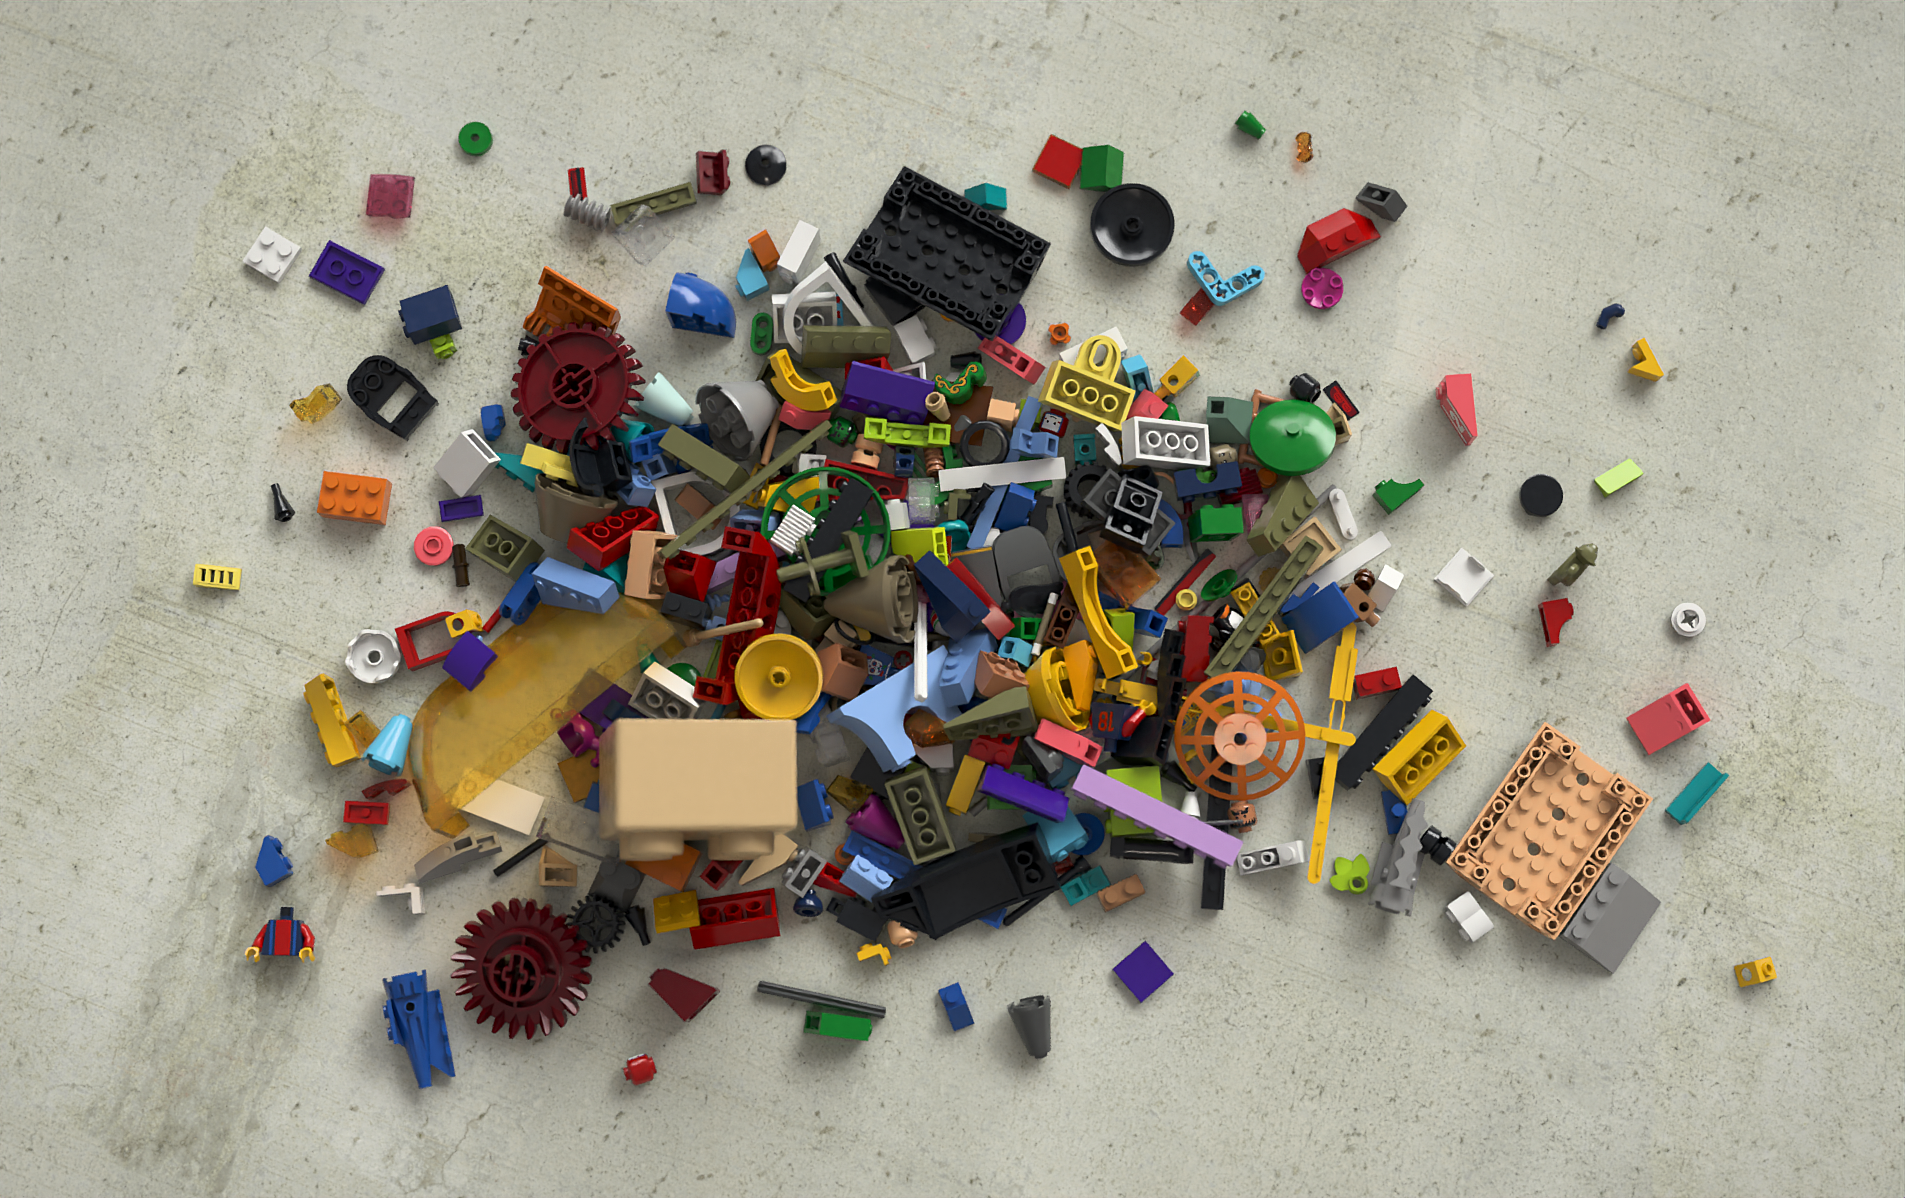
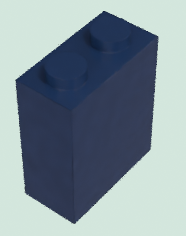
[398,285,462,345]

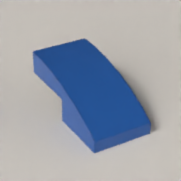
[1278,582,1320,616]

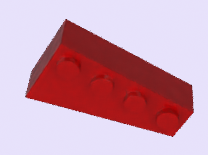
[567,506,659,571]

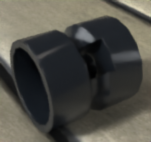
[1419,825,1457,866]

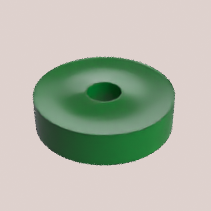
[458,122,493,156]

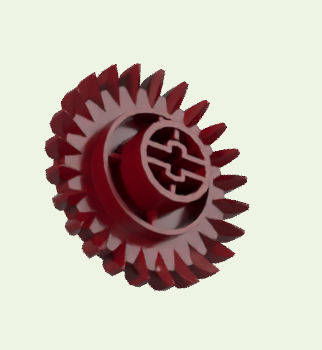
[511,322,646,455]
[450,898,592,1040]

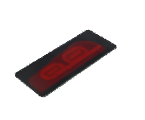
[1323,381,1359,421]

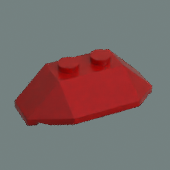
[1297,208,1381,275]

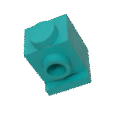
[1073,433,1097,466]

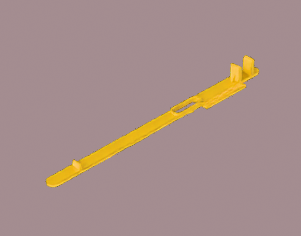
[1307,622,1358,884]
[1094,678,1356,746]

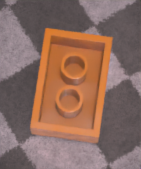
[317,471,392,525]

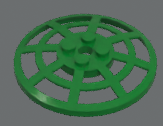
[761,467,891,596]

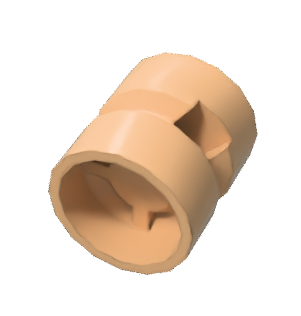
[851,434,884,470]

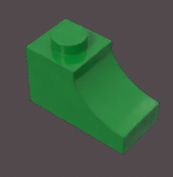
[1372,479,1424,515]

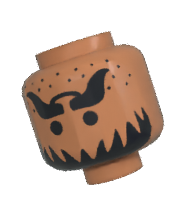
[1227,800,1258,833]

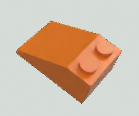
[625,844,703,892]

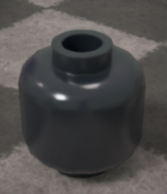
[1289,373,1321,404]

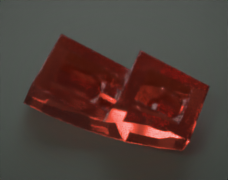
[1179,287,1222,326]
[362,779,412,800]

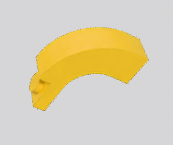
[769,349,837,411]

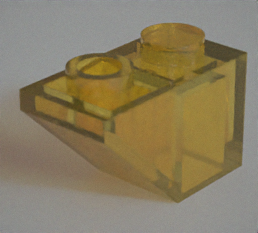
[325,824,379,859]

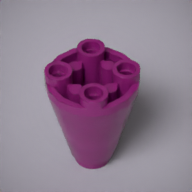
[845,793,905,850]

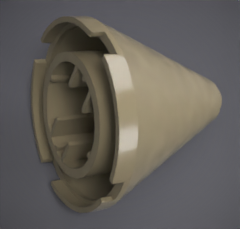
[824,555,918,643]

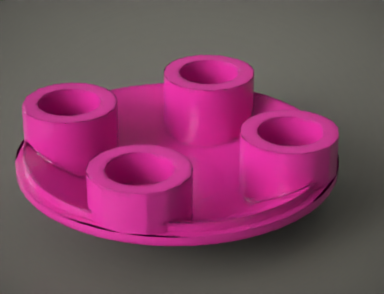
[1301,268,1344,309]

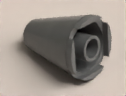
[1007,995,1051,1059]

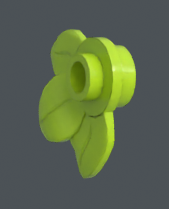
[1329,854,1370,895]

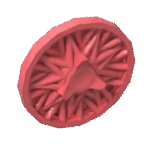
[414,527,454,566]

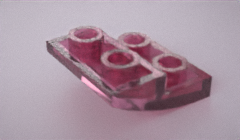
[366,174,415,219]

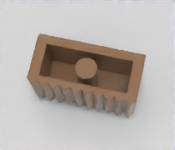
[1097,874,1146,912]

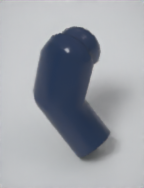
[1596,303,1625,329]

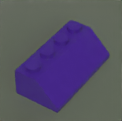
[839,361,935,425]
[976,763,1070,823]

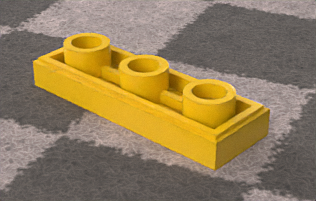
[1230,582,1281,647]

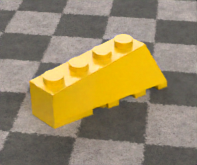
[303,673,361,768]

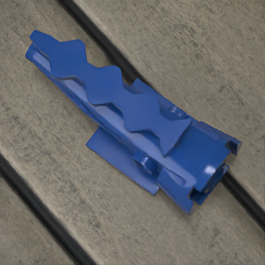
[382,970,456,1089]

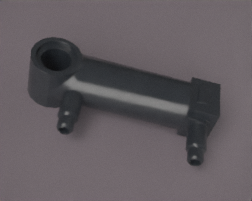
[1110,836,1194,864]

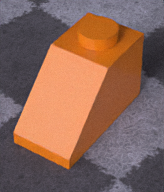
[748,229,780,272]

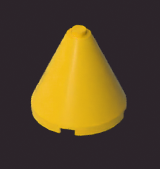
[1024,647,1090,732]

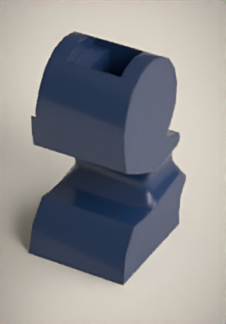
[602,698,643,722]

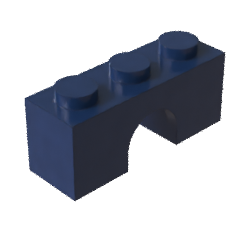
[1173,461,1242,503]

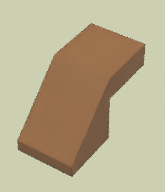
[674,483,723,530]

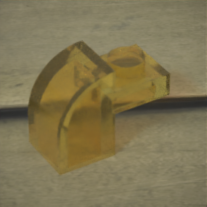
[289,383,342,424]

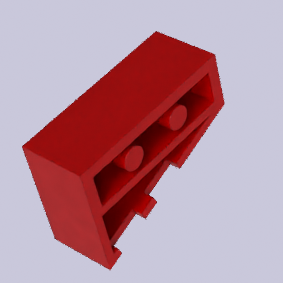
[1177,615,1214,683]

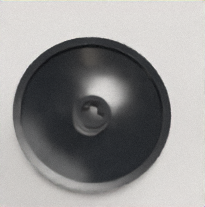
[1090,183,1175,267]

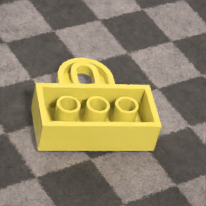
[1038,335,1136,432]

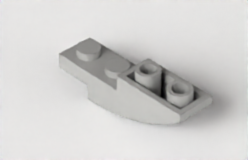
[414,831,502,884]

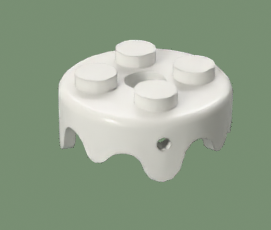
[345,629,402,684]

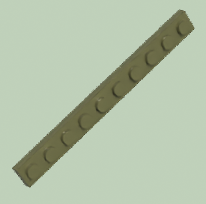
[657,420,832,559]

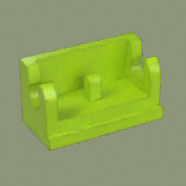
[1104,608,1135,652]

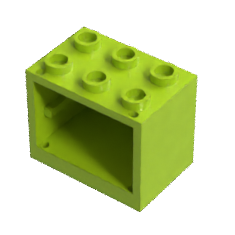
[1104,766,1162,839]

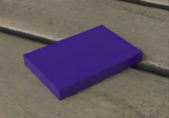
[309,240,385,305]

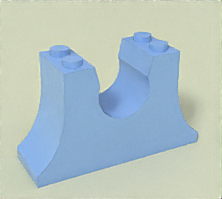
[826,645,962,772]

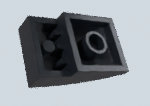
[1099,475,1163,554]

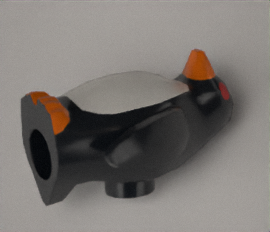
[1210,604,1260,647]

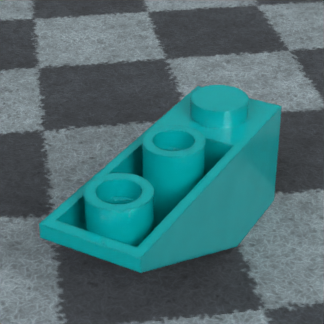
[494,452,544,493]

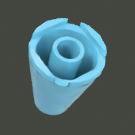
[361,714,413,777]

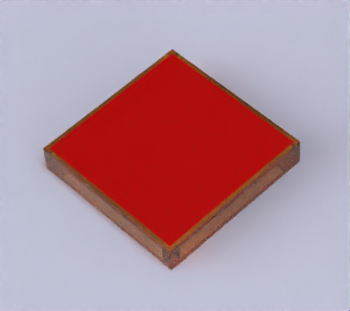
[1032,134,1082,189]

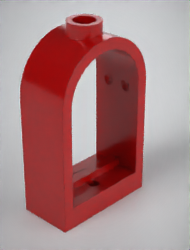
[395,611,475,672]

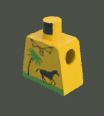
[1154,355,1200,401]

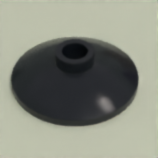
[745,145,787,185]

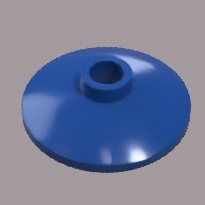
[1071,813,1105,856]

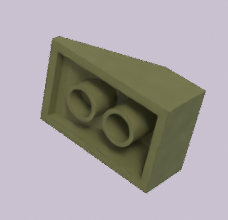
[465,515,545,582]

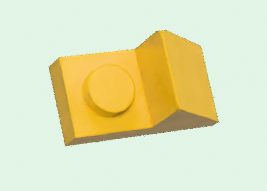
[1627,338,1664,382]

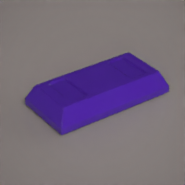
[439,495,484,522]

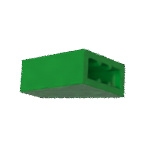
[803,1011,872,1041]

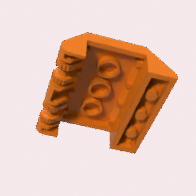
[523,266,621,337]

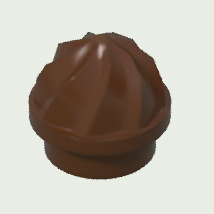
[1354,568,1375,591]

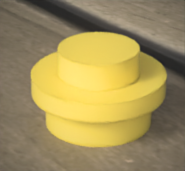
[1176,589,1197,611]

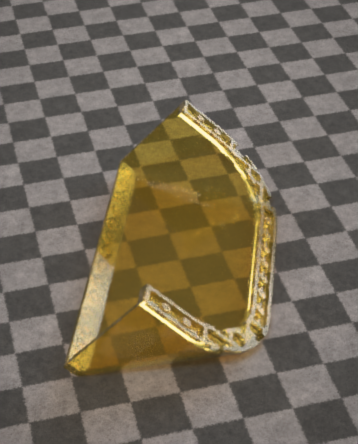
[407,592,688,839]

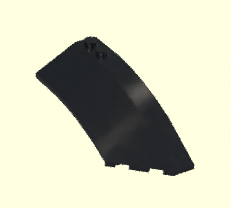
[871,822,1061,941]

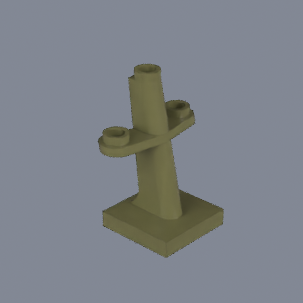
[776,531,869,597]

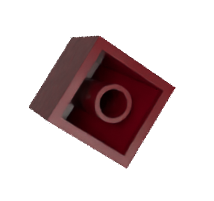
[648,968,721,1022]

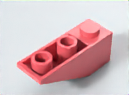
[1034,719,1103,767]

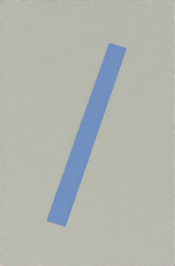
[967,396,1042,548]

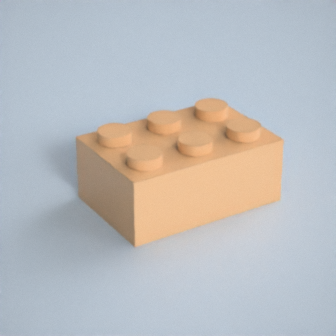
[624,530,678,599]

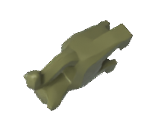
[1547,543,1598,586]

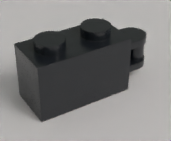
[826,897,887,942]

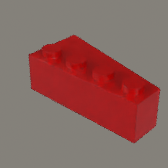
[816,459,910,503]

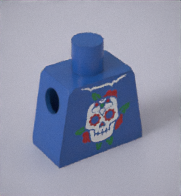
[859,645,901,687]

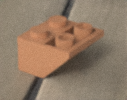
[818,643,868,702]
[974,651,1030,698]

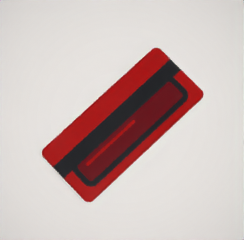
[568,167,587,201]

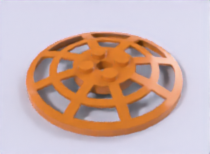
[1174,671,1306,801]

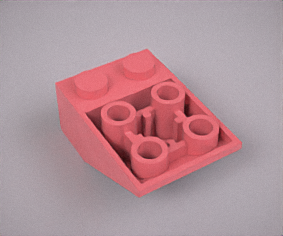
[1626,683,1710,755]

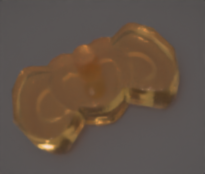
[1295,132,1314,163]

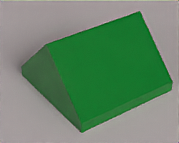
[1080,144,1124,192]

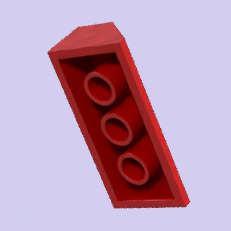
[689,888,781,950]

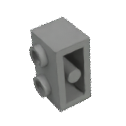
[782,846,827,898]

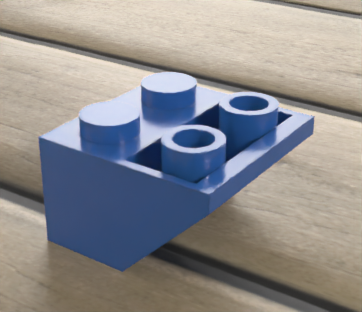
[797,779,834,832]

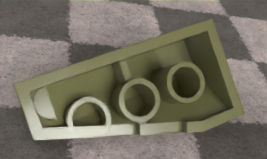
[943,686,1039,740]

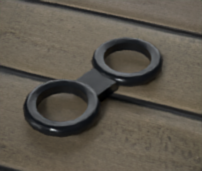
[957,420,1010,533]

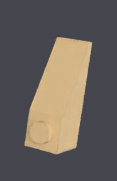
[738,834,799,886]

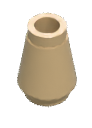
[925,392,950,421]

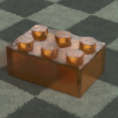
[1093,540,1161,610]

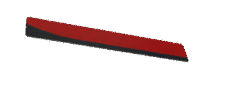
[1155,548,1216,616]

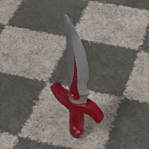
[1176,502,1199,563]

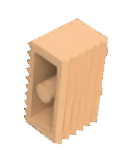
[987,398,1020,432]

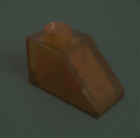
[904,708,955,748]

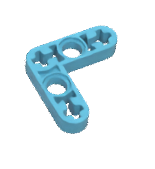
[1187,251,1265,306]

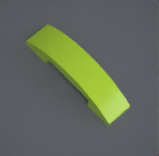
[864,417,951,448]

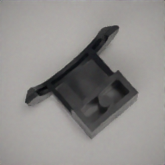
[570,418,633,497]

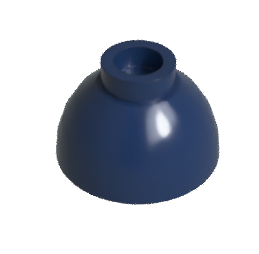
[793,889,823,917]

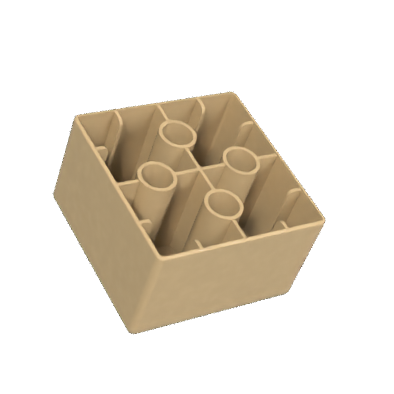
[599,719,797,861]

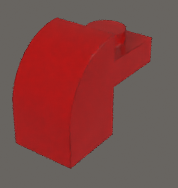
[699,860,744,891]

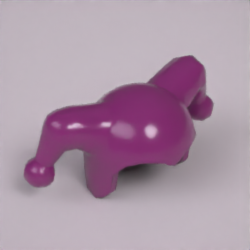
[555,709,599,767]

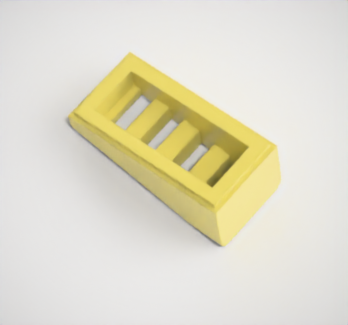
[193,564,242,590]

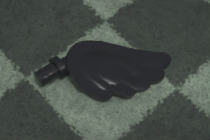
[1000,582,1064,618]

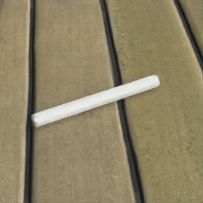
[914,602,928,703]

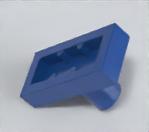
[1381,790,1407,835]

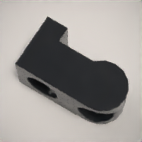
[1030,495,1054,535]
[1306,757,1325,799]

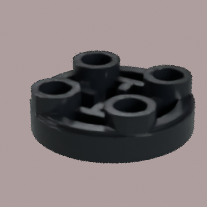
[1519,474,1563,517]

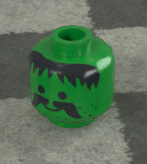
[827,416,858,448]

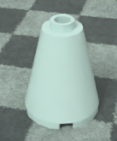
[634,372,694,426]

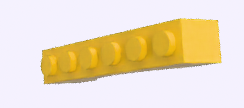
[1059,546,1138,679]

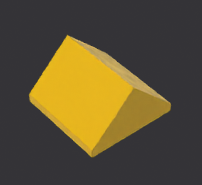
[1259,630,1303,681]

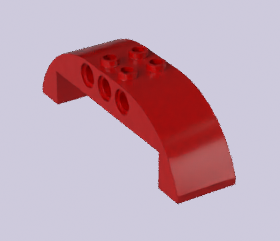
[693,526,781,705]

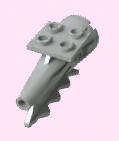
[1368,799,1428,916]

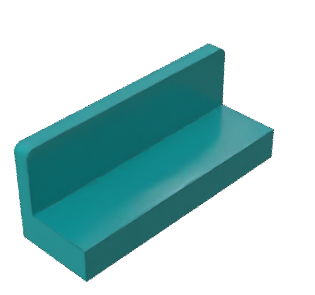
[1664,762,1729,825]

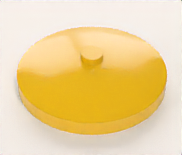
[735,634,823,720]

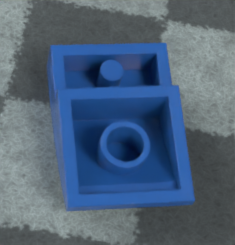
[1281,581,1359,654]

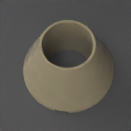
[534,473,619,543]

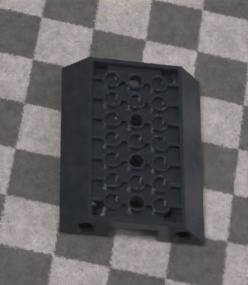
[843,166,1051,341]

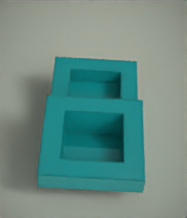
[1061,865,1111,906]

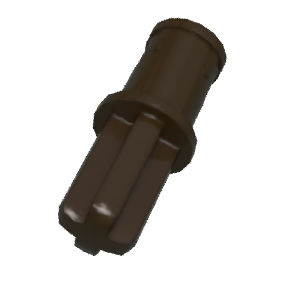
[452,544,470,587]

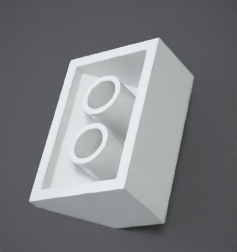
[772,292,837,343]

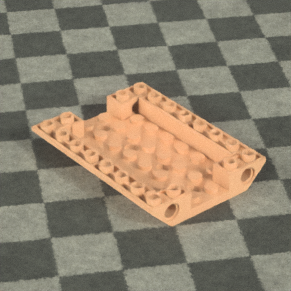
[1445,722,1653,940]

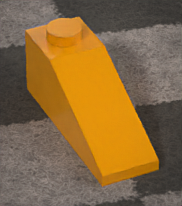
[1062,640,1099,712]

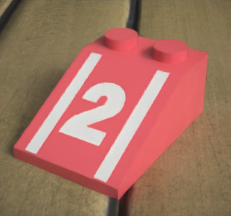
[1436,373,1478,446]

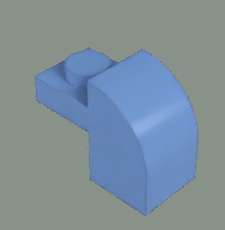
[1011,428,1059,458]

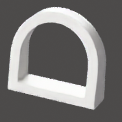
[783,262,875,355]
[652,472,741,557]

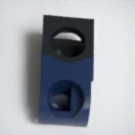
[893,445,915,479]

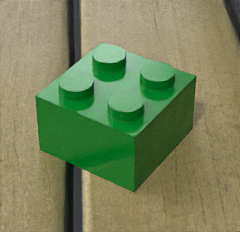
[1188,504,1244,543]

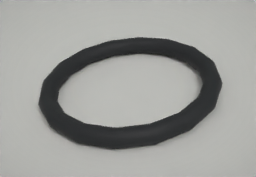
[834,618,875,645]

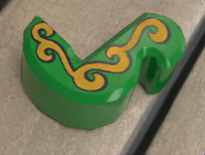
[933,362,987,404]

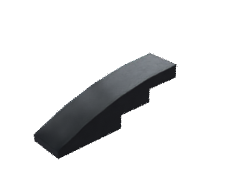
[1157,628,1187,721]

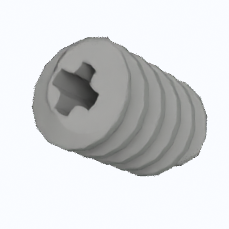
[563,193,611,232]

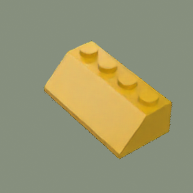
[1372,710,1466,805]

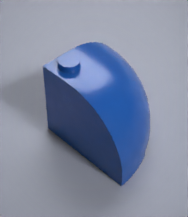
[665,272,736,338]

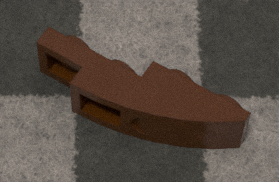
[1043,582,1079,649]

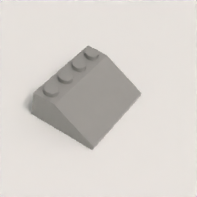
[1558,863,1661,974]

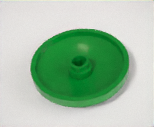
[1250,400,1336,476]

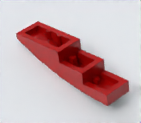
[947,557,1015,640]

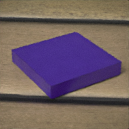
[1112,941,1174,1003]

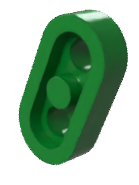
[750,312,774,355]

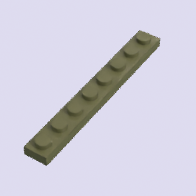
[1204,535,1324,686]

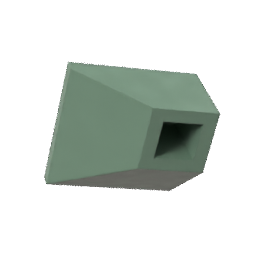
[1206,396,1254,445]

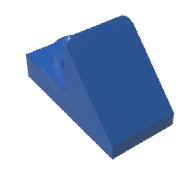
[938,982,974,1031]

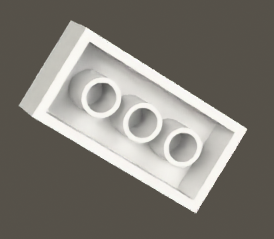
[1121,416,1210,471]

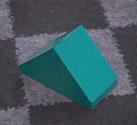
[965,183,1007,210]

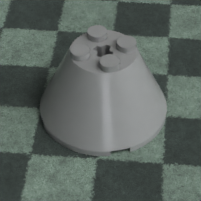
[695,380,779,461]

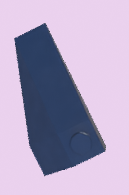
[914,551,991,644]

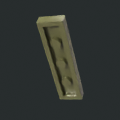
[610,182,697,227]

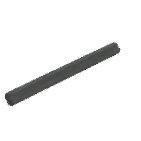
[757,981,886,1018]

